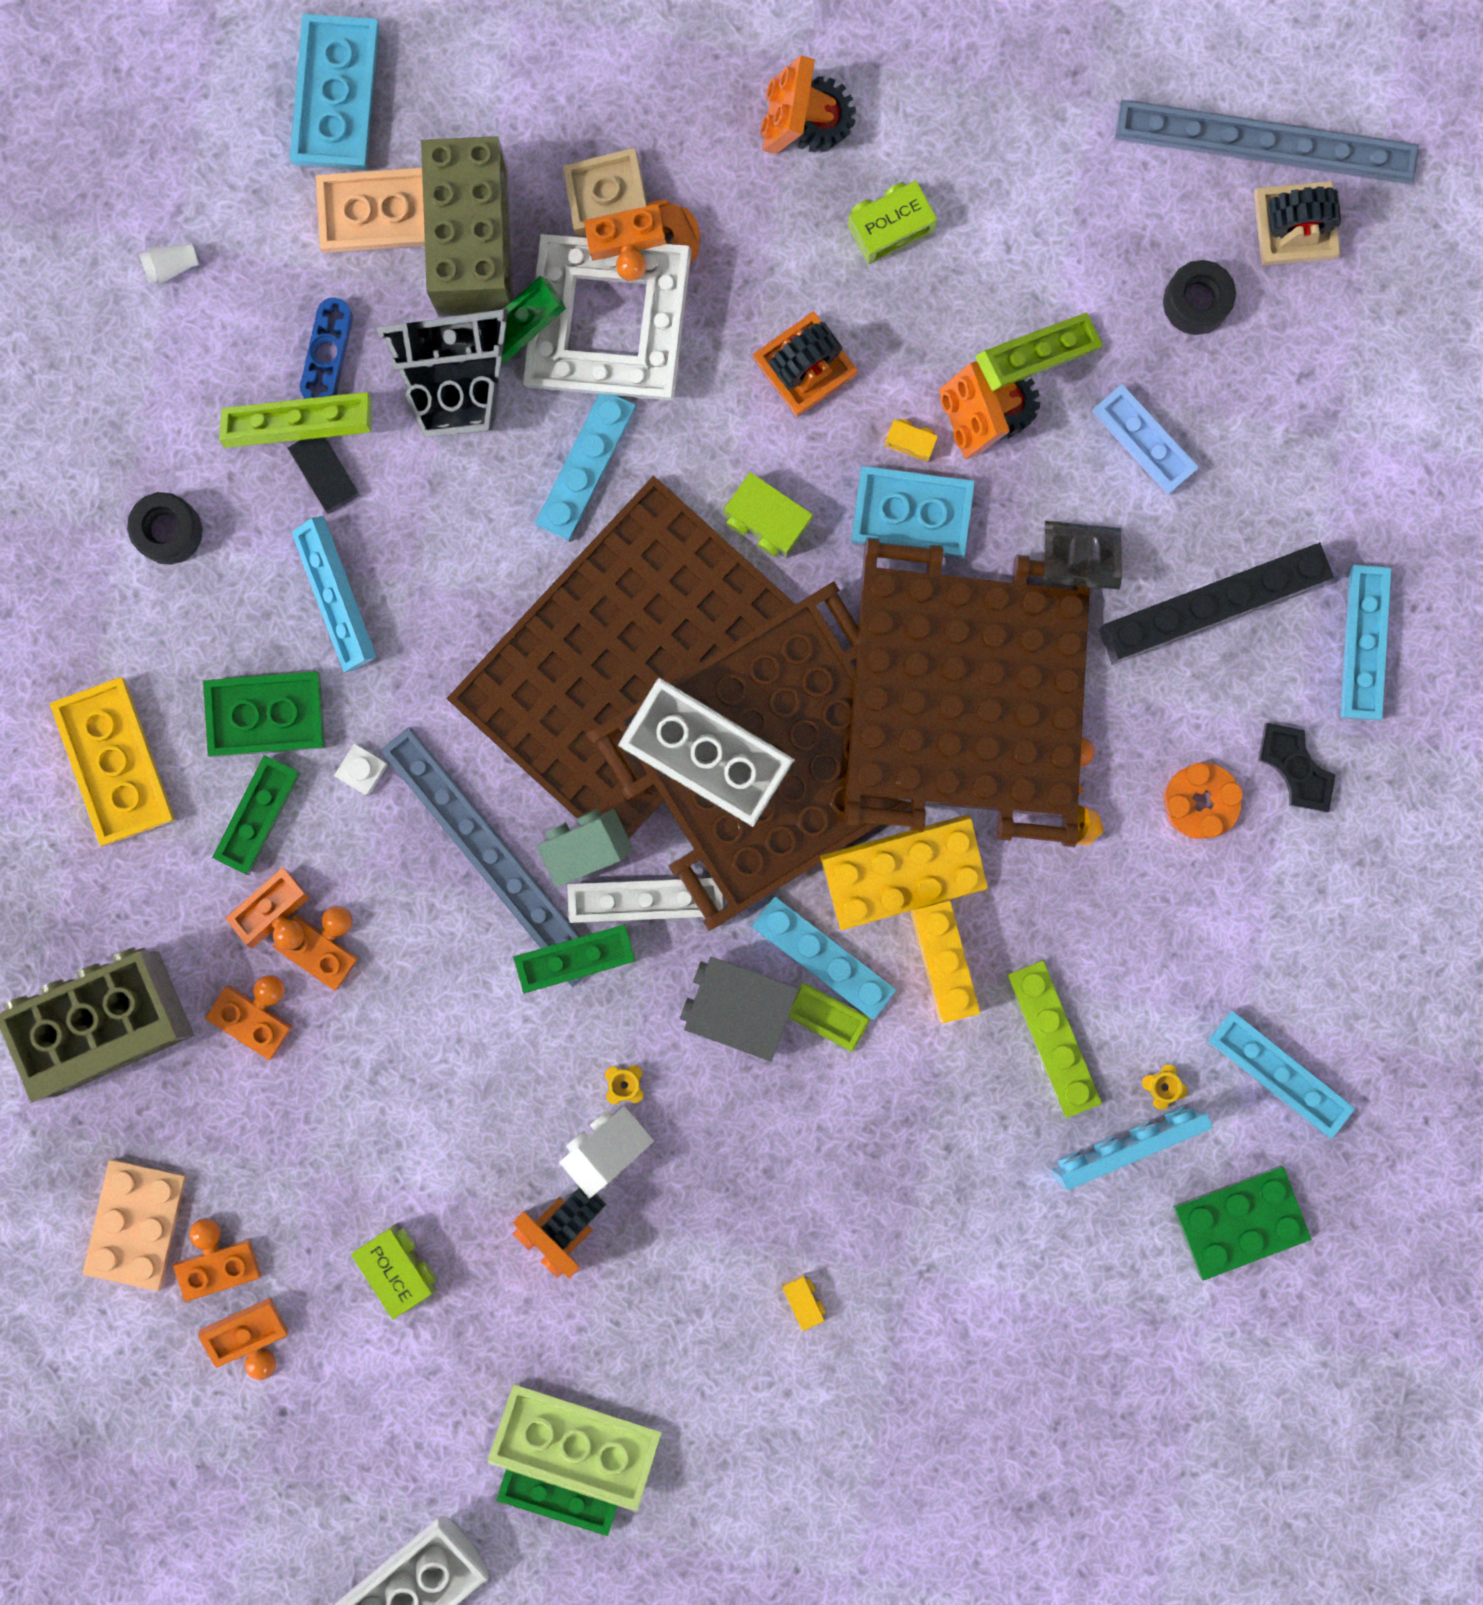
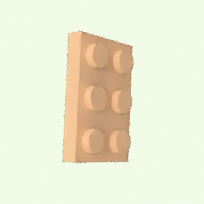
[316,168,425,253]
[82,1159,187,1291]

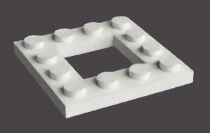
[523,234,691,401]

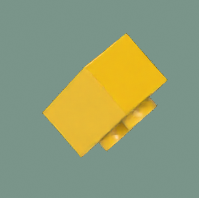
[884,419,938,462]
[782,1274,826,1332]

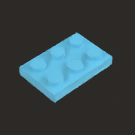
[851,466,975,558]

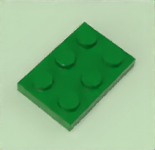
[203,671,325,758]
[1173,1165,1312,1281]

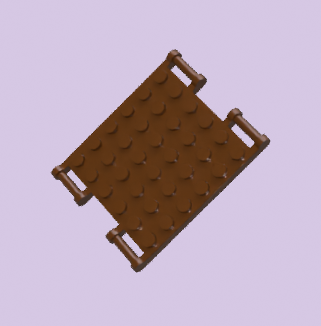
[844,537,1093,847]
[586,581,911,931]

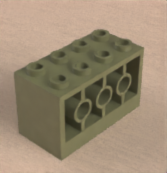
[421,136,513,317]
[0,947,195,1103]

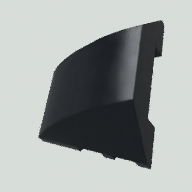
[375,309,508,438]

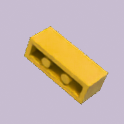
[910,901,981,1024]

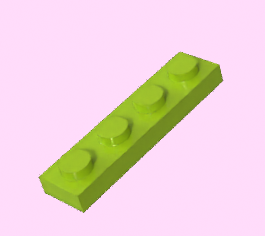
[975,312,1103,391]
[219,392,373,448]
[1006,960,1102,1119]

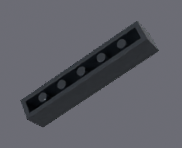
[1098,542,1335,665]

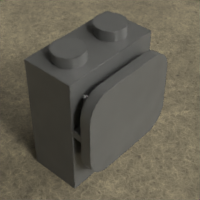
[680,956,799,1062]

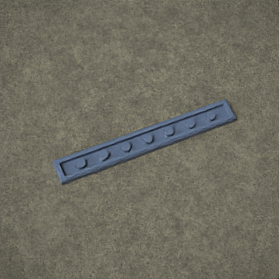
[1114,99,1419,185]
[380,727,586,987]

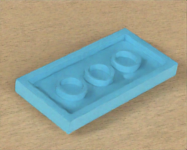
[290,14,379,170]
[1051,1106,1213,1191]

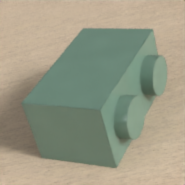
[536,808,634,888]

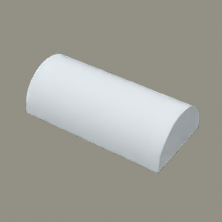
[618,678,794,826]
[334,1516,489,1605]

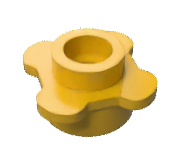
[1142,1064,1188,1110]
[604,1065,644,1105]

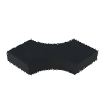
[1258,723,1336,813]

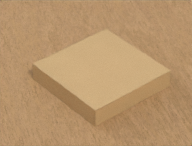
[563,148,647,237]

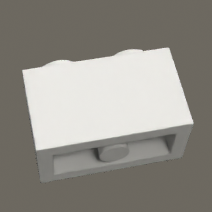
[559,1106,654,1198]

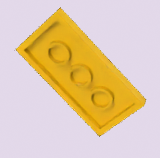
[49,677,176,847]
[820,814,988,931]

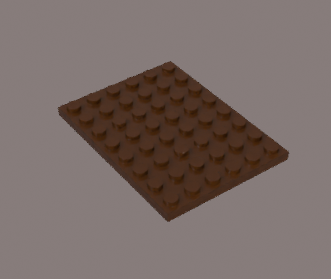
[446,475,796,839]

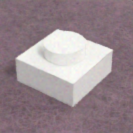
[334,744,388,796]

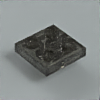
[1043,521,1122,590]

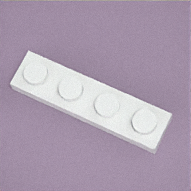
[567,878,723,923]

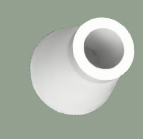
[139,243,199,285]

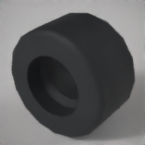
[1163,260,1236,335]
[127,492,203,565]

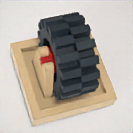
[1254,181,1342,266]

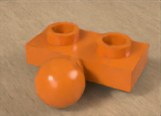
[584,204,666,281]
[225,867,310,950]
[273,906,359,991]
[205,975,293,1060]
[173,1218,261,1302]
[198,1297,288,1380]

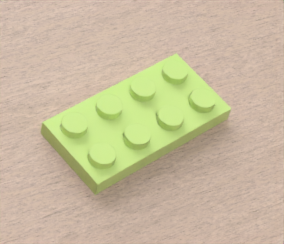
[487,1384,662,1512]

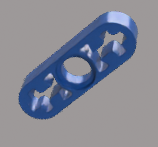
[300,297,353,399]

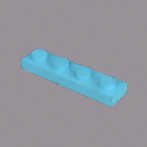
[535,394,636,542]
[291,516,376,673]
[1340,565,1391,721]
[751,896,896,1020]
[1207,1011,1355,1139]

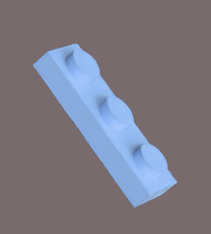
[1092,384,1199,495]

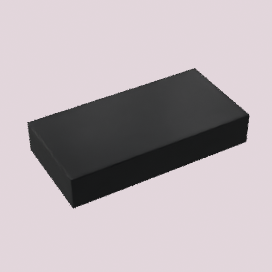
[287,437,360,514]

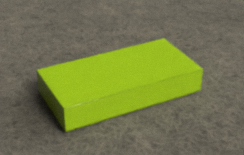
[788,982,871,1052]

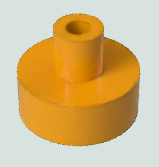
[1077,805,1104,846]

